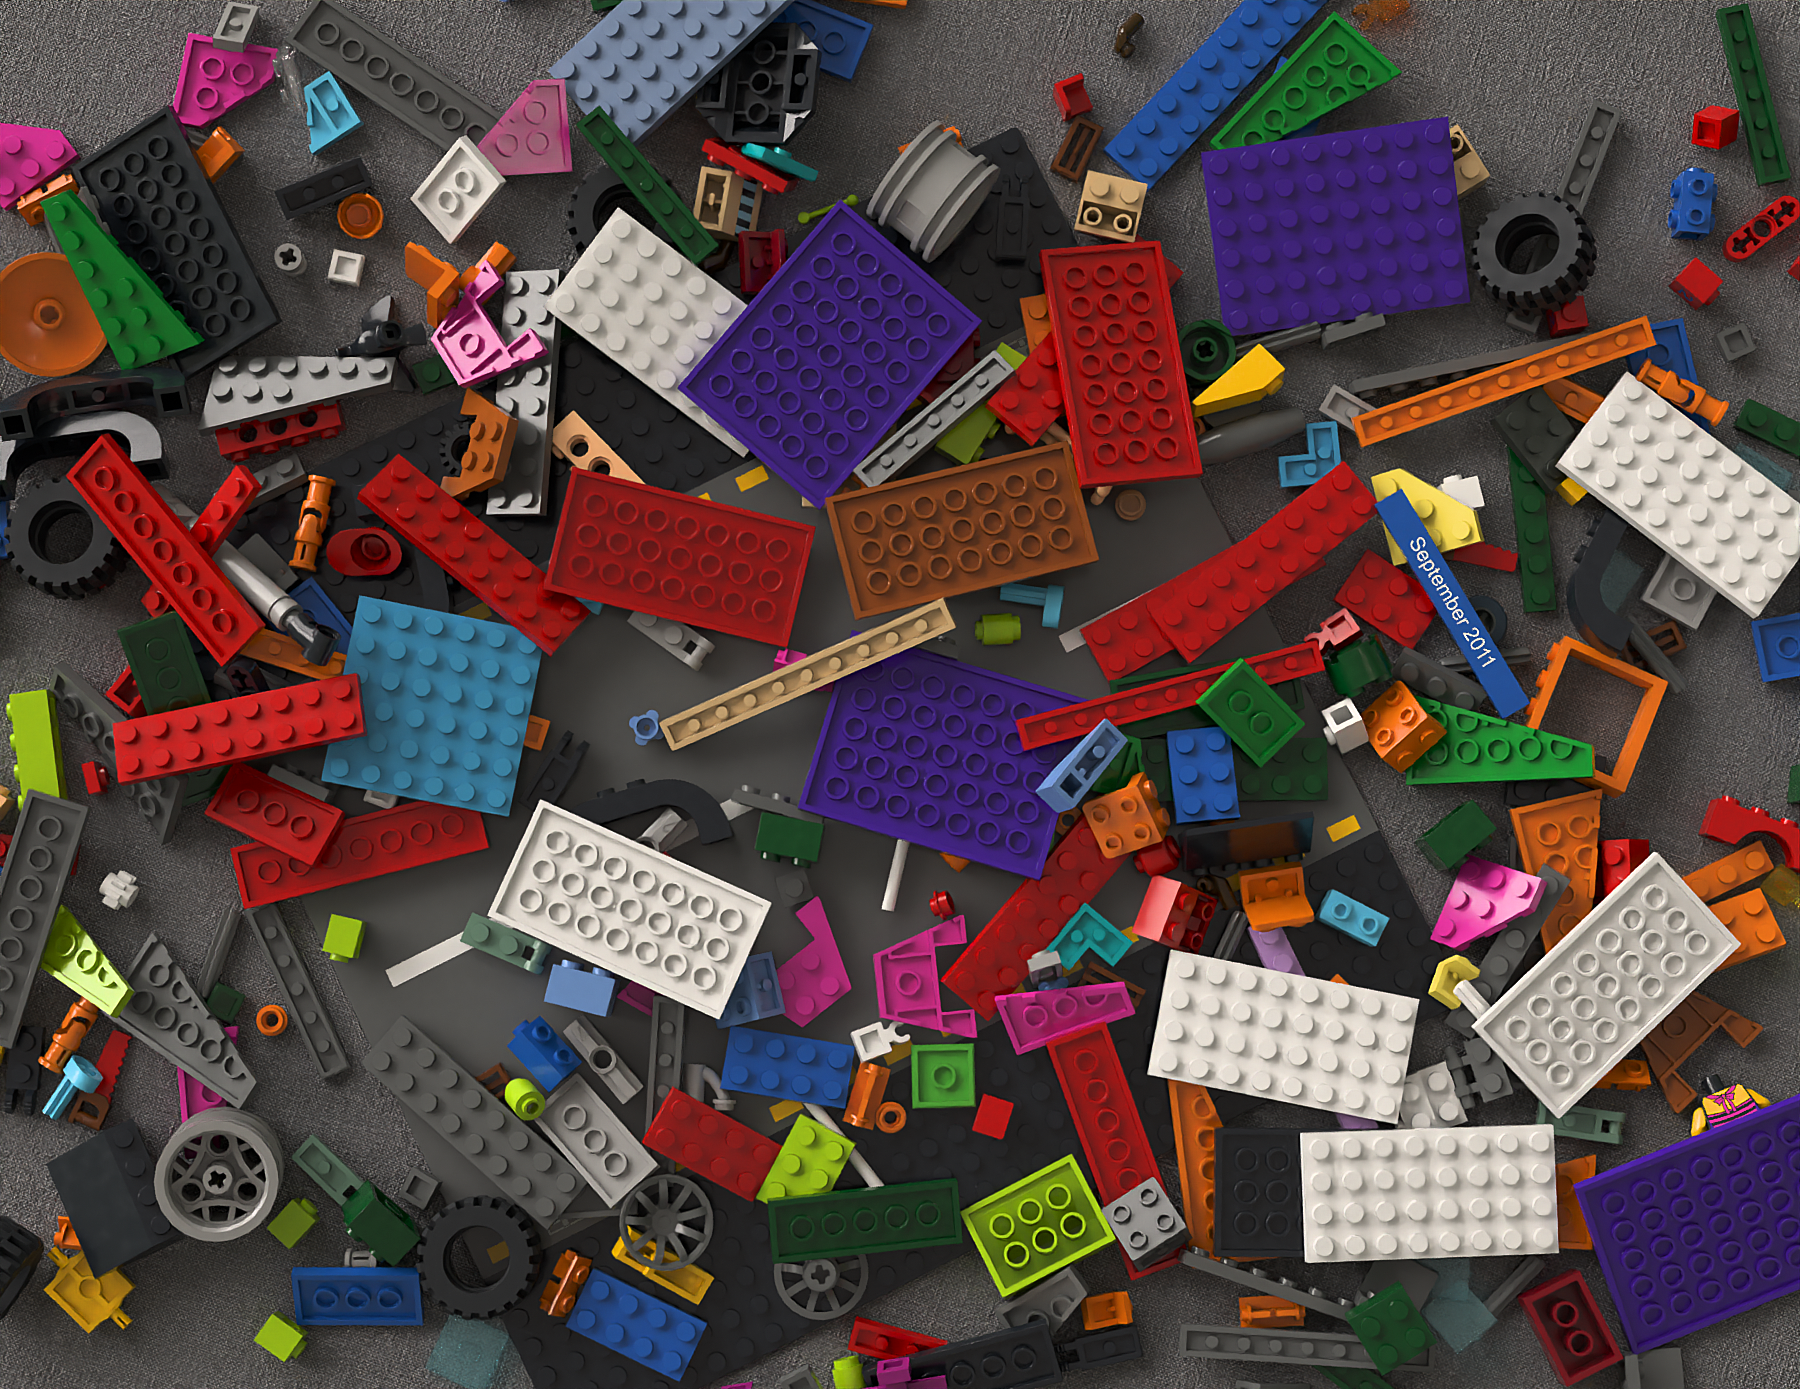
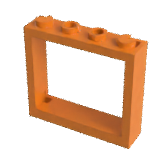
[1520,636,1668,799]

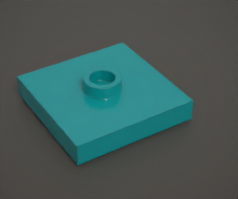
[741,143,819,182]

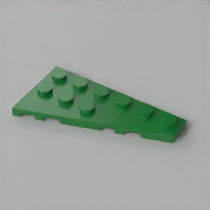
[1209,11,1402,150]
[40,189,204,370]
[1406,695,1596,786]

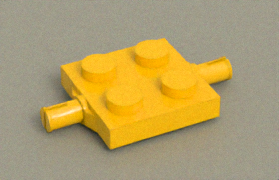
[44,1246,136,1334]

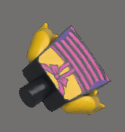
[1691,1074,1771,1137]

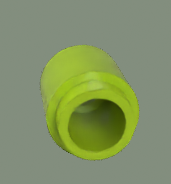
[975,613,1021,645]
[505,1078,545,1120]
[832,1355,867,1389]

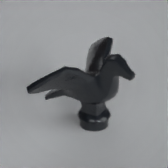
[335,295,427,392]

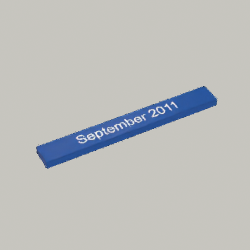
[1374,488,1530,719]

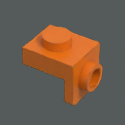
[1080,1291,1133,1330]

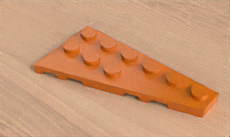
[1509,788,1603,955]

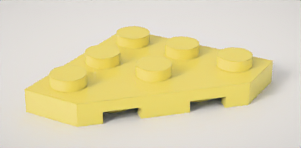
[1371,468,1484,566]

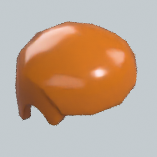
[336,192,385,239]

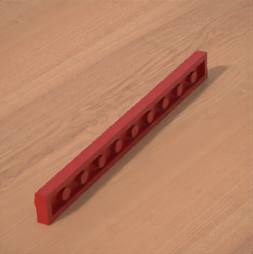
[1015,640,1325,751]

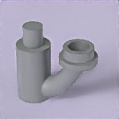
[682,1064,736,1110]

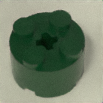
[1178,319,1236,387]
[1322,633,1393,698]

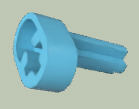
[1000,583,1065,629]
[42,1055,103,1120]

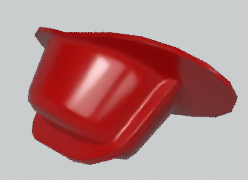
[326,526,402,576]

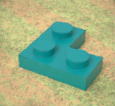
[1046,903,1133,971]

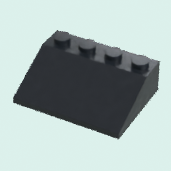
[1178,811,1314,876]
[46,1118,185,1280]

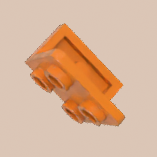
[405,242,459,329]
[1360,681,1447,774]
[1082,772,1170,858]
[1238,861,1314,932]

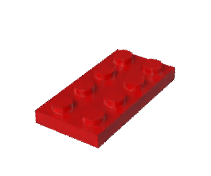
[204,762,346,869]
[642,1086,783,1202]

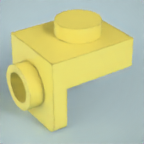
[1428,955,1480,1010]

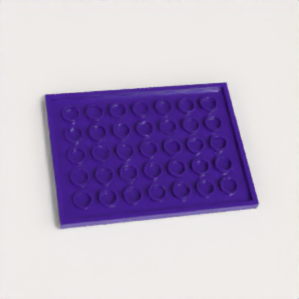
[1200,116,1470,336]
[677,200,982,511]
[798,630,1089,881]
[1573,1094,1800,1355]

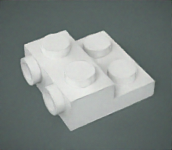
[1395,1061,1467,1129]

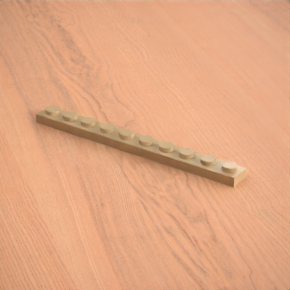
[659,597,957,751]

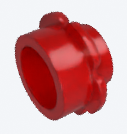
[929,890,955,920]

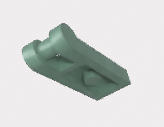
[460,912,553,975]
[1536,1100,1626,1145]
[291,1134,364,1206]

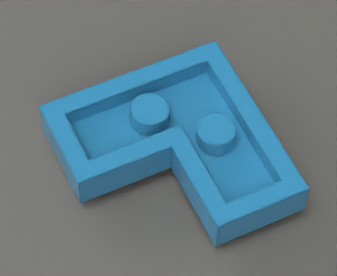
[1277,421,1341,489]

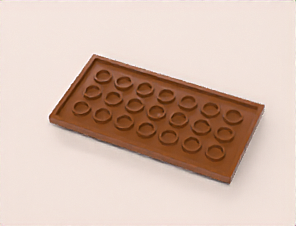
[825,440,1099,621]

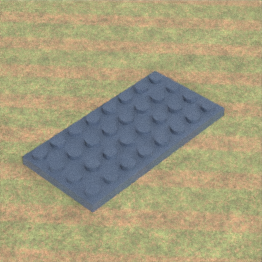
[548,0,795,147]

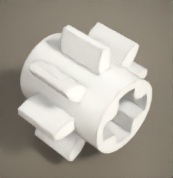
[99,870,139,910]

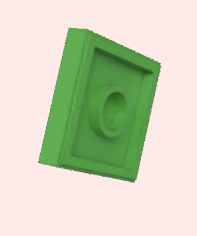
[911,1043,976,1108]

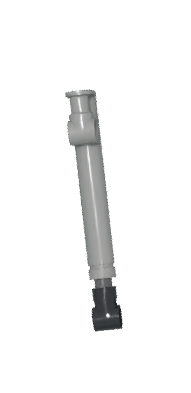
[150,483,341,666]

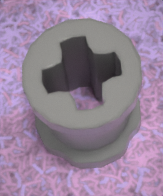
[274,243,308,277]
[344,1248,381,1267]

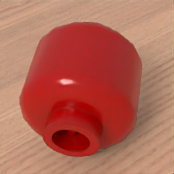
[1133,835,1182,877]

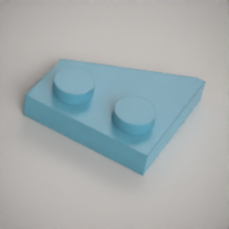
[304,71,364,156]

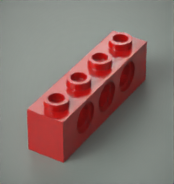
[215,399,347,463]

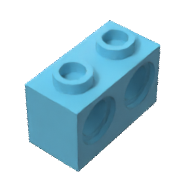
[1314,889,1389,947]

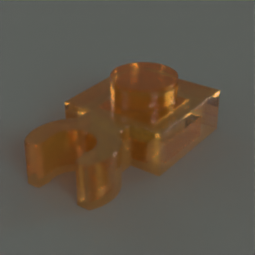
[1351,0,1410,30]

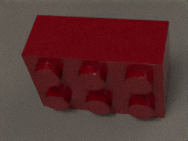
[1516,1268,1624,1387]

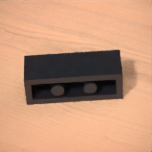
[274,155,373,220]

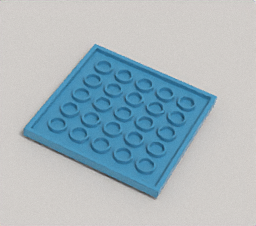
[321,595,542,817]

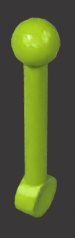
[798,194,859,225]

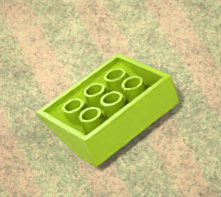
[960,1154,1117,1301]

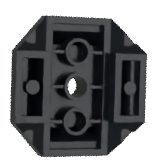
[696,22,822,146]

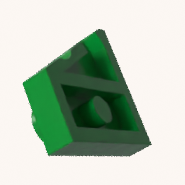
[1090,733,1145,794]

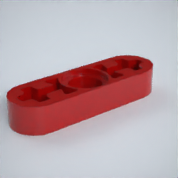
[1722,195,1800,262]

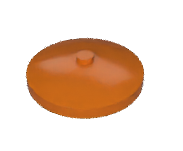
[0,252,108,377]

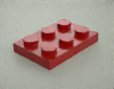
[701,137,799,195]
[1332,549,1437,649]

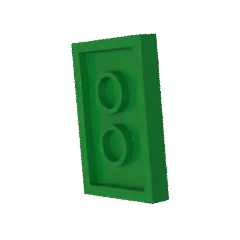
[1195,657,1305,768]

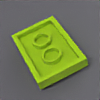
[756,1113,857,1204]

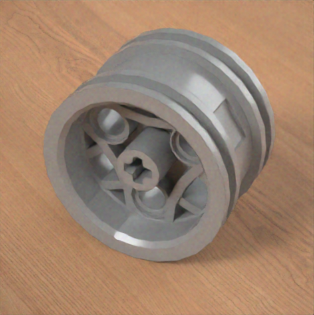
[866,120,1001,263]
[154,1106,285,1242]

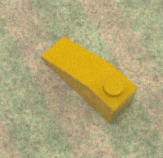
[1191,344,1285,418]

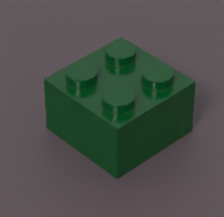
[1414,799,1497,871]
[754,812,825,869]
[341,1179,420,1267]
[1344,1280,1437,1376]

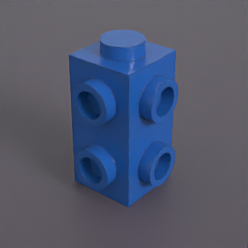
[1668,168,1718,241]
[507,1016,582,1092]

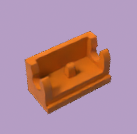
[196,126,245,184]

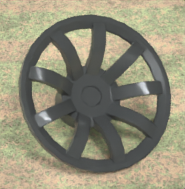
[619,1174,713,1271]
[774,1254,868,1320]

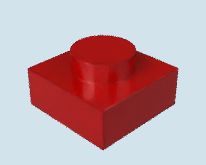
[81,761,110,796]

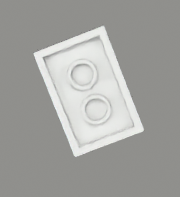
[410,135,506,244]

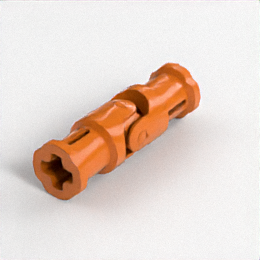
[1635,357,1729,427]
[288,475,336,572]
[38,996,99,1074]

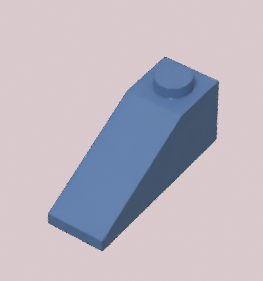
[1035,718,1128,813]

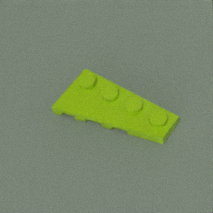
[41,904,135,1019]

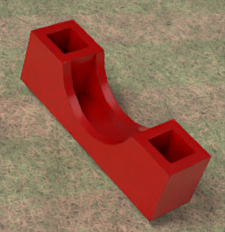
[1698,795,1800,874]

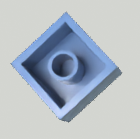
[544,960,621,1017]

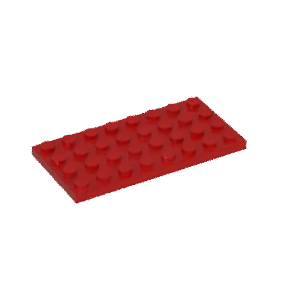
[1039,240,1203,489]
[543,467,816,648]

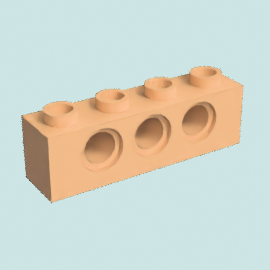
[551,410,645,484]

